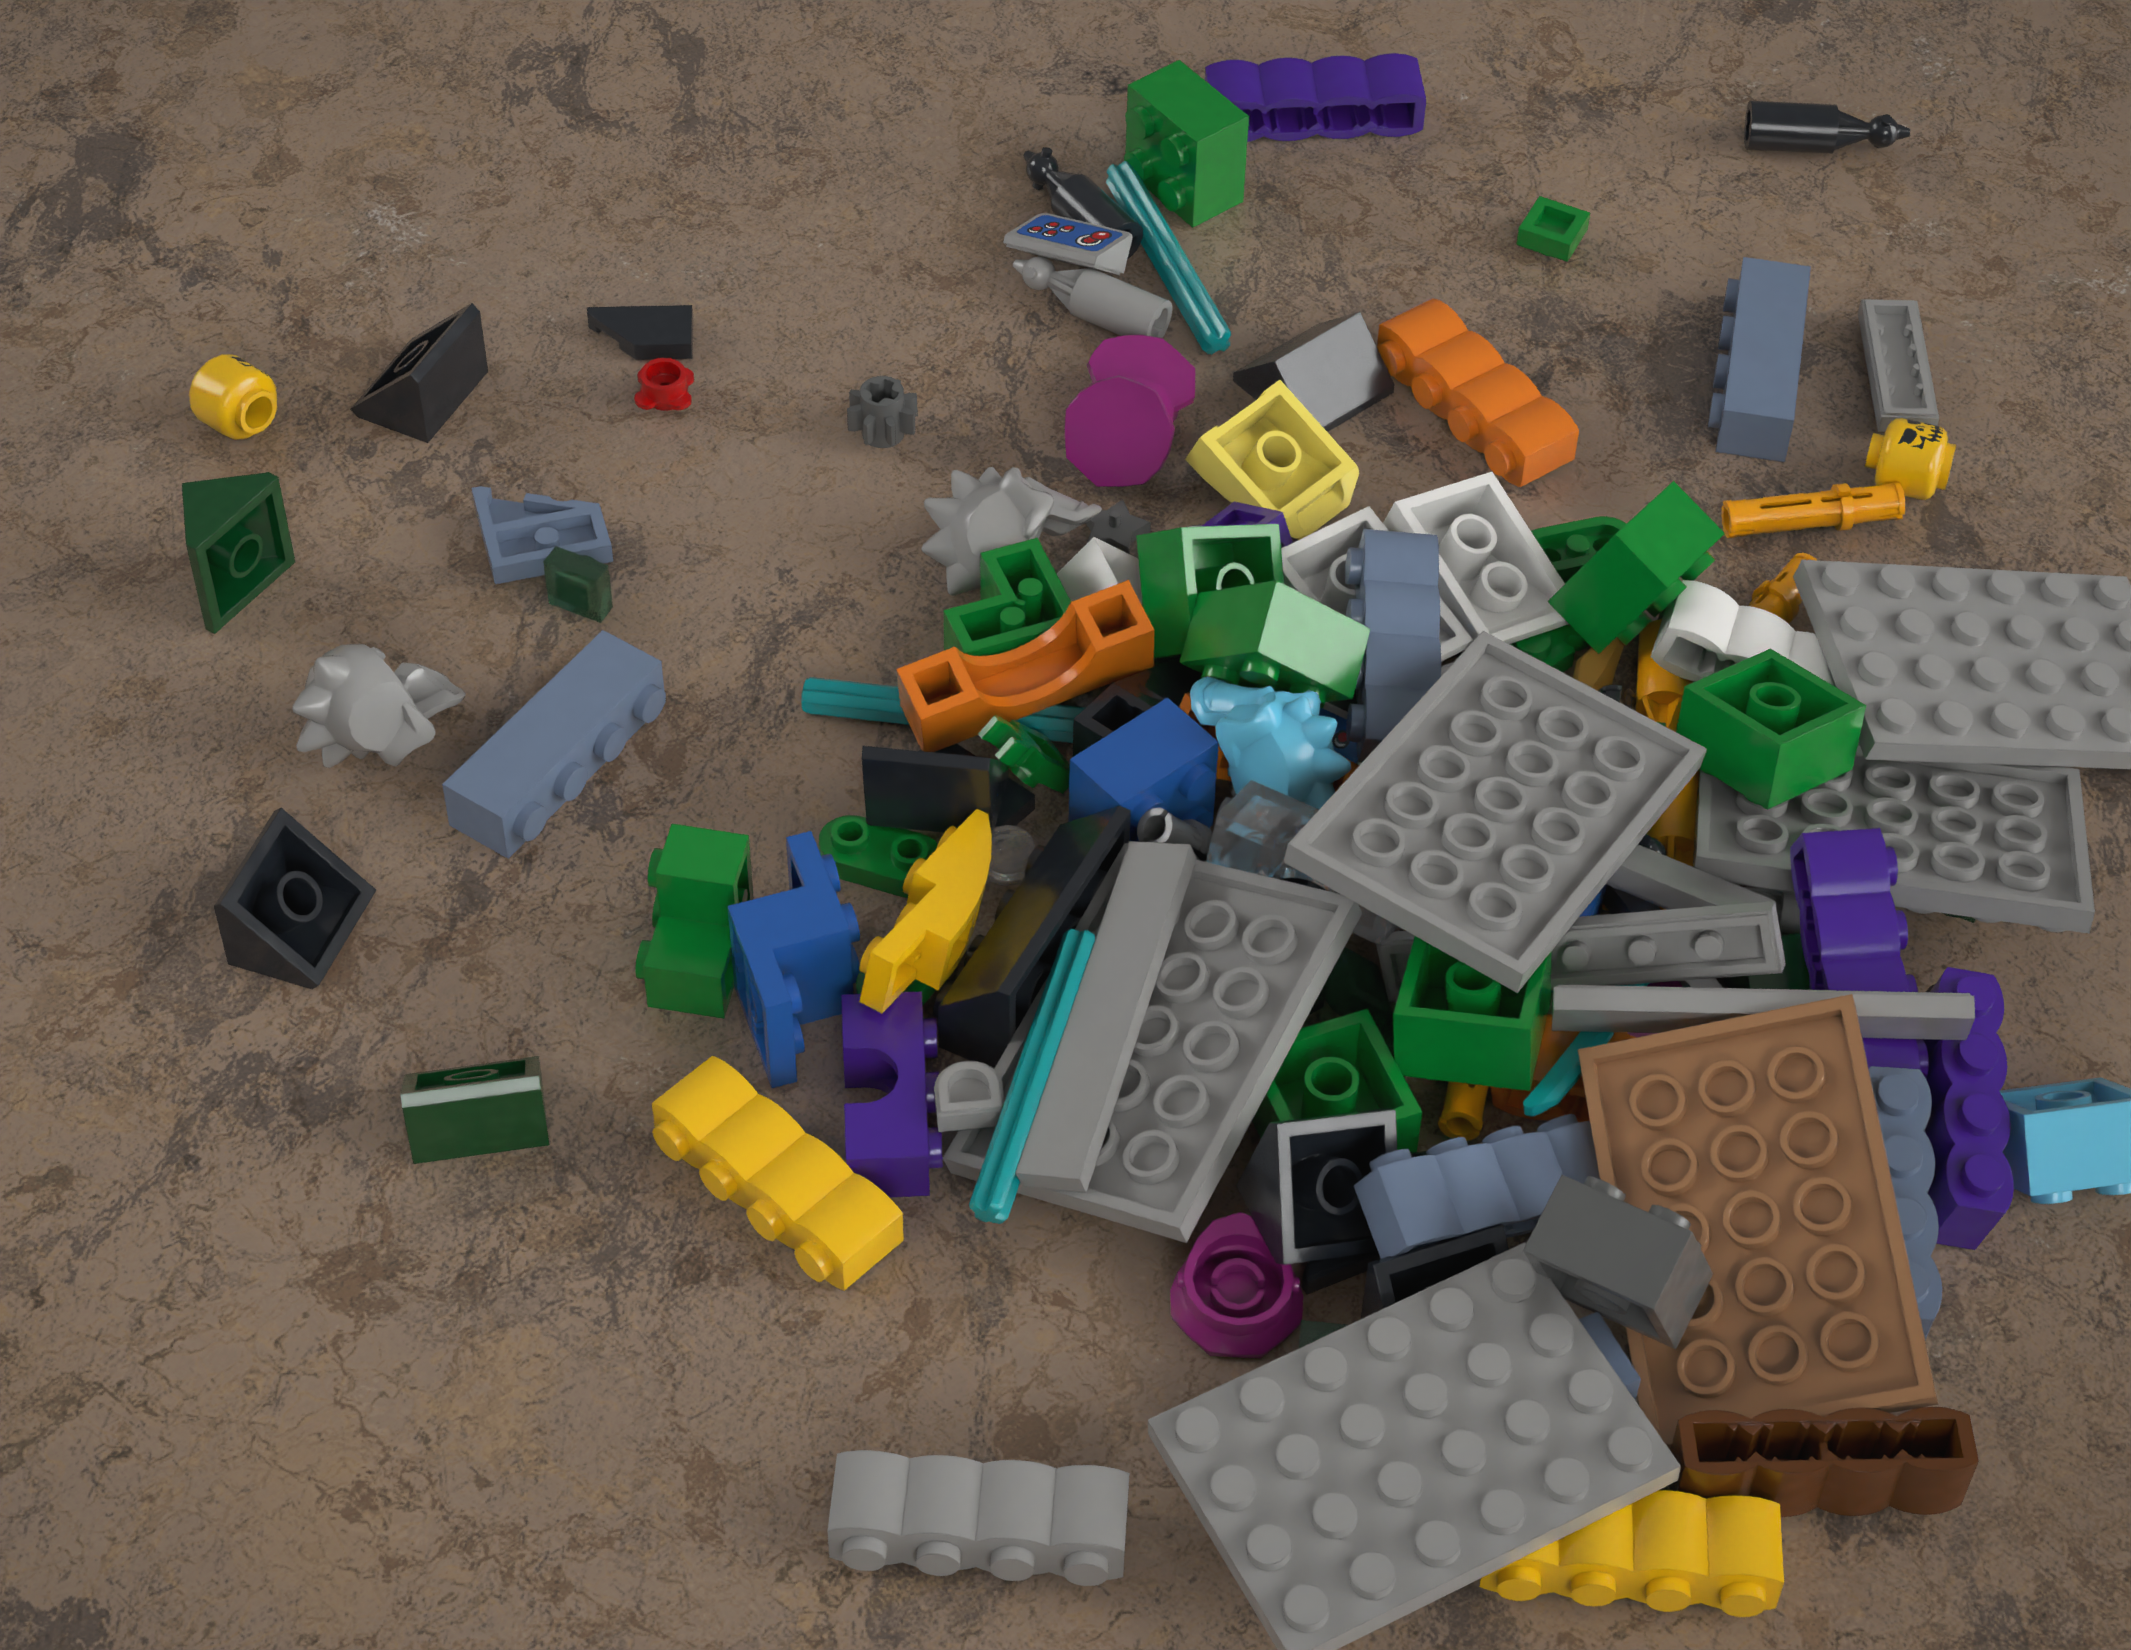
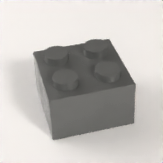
[1523,1175,1713,1349]

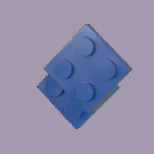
[728,831,861,1088]

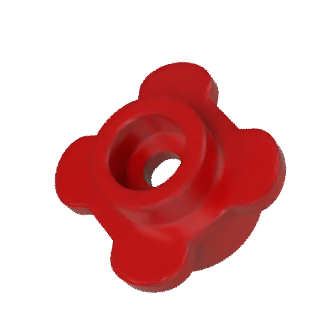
[634,358,694,411]

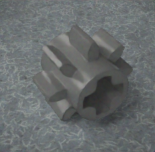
[847,376,918,448]

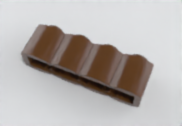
[1669,1407,1979,1517]

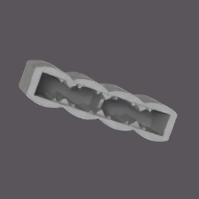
[827,1450,1130,1586]

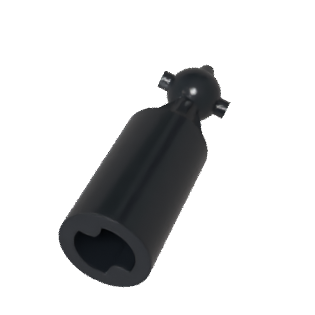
[1744,101,1910,154]
[1023,147,1143,259]

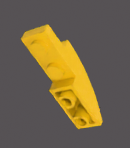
[859,809,992,1014]

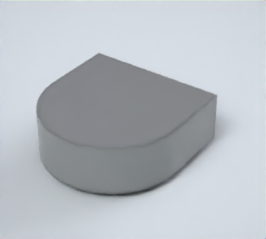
[934,1061,1005,1132]

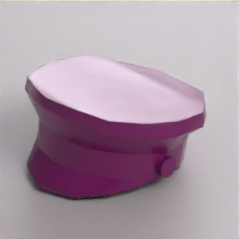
[1087,335,1196,422]
[1064,375,1175,487]
[1170,1212,1304,1359]

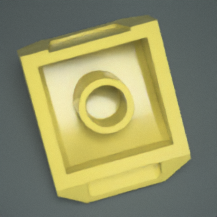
[1185,380,1359,540]

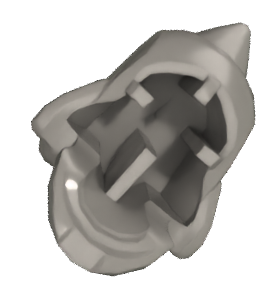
[921,467,1102,596]
[292,644,466,768]

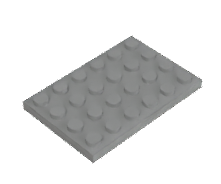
[1793,560,2131,769]
[1284,631,1707,993]
[1693,742,2095,934]
[943,843,1362,1243]
[1148,1242,1681,1650]

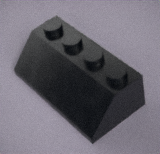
[933,806,1131,1069]

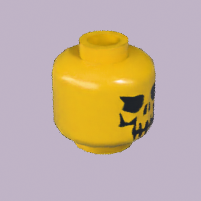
[189,354,277,440]
[1865,418,1956,500]

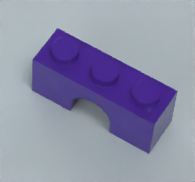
[841,992,943,1198]

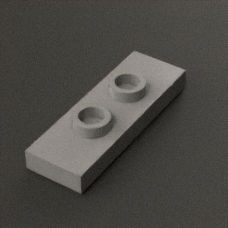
[1858,299,1939,432]

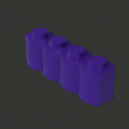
[1205,53,1426,142]
[1790,828,1929,1078]
[1922,967,2014,1250]

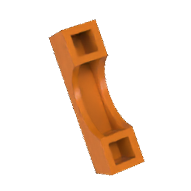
[896,580,1154,752]

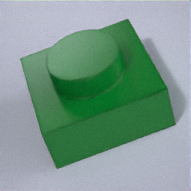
[1516,196,1591,262]

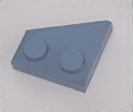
[472,486,613,584]

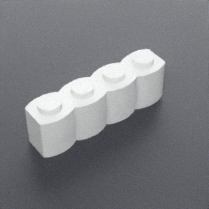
[1651,580,1837,688]

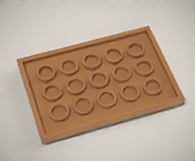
[1578,994,1938,1450]

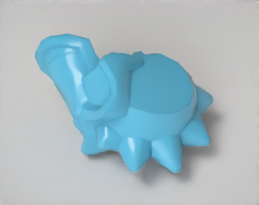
[1190,677,1351,838]

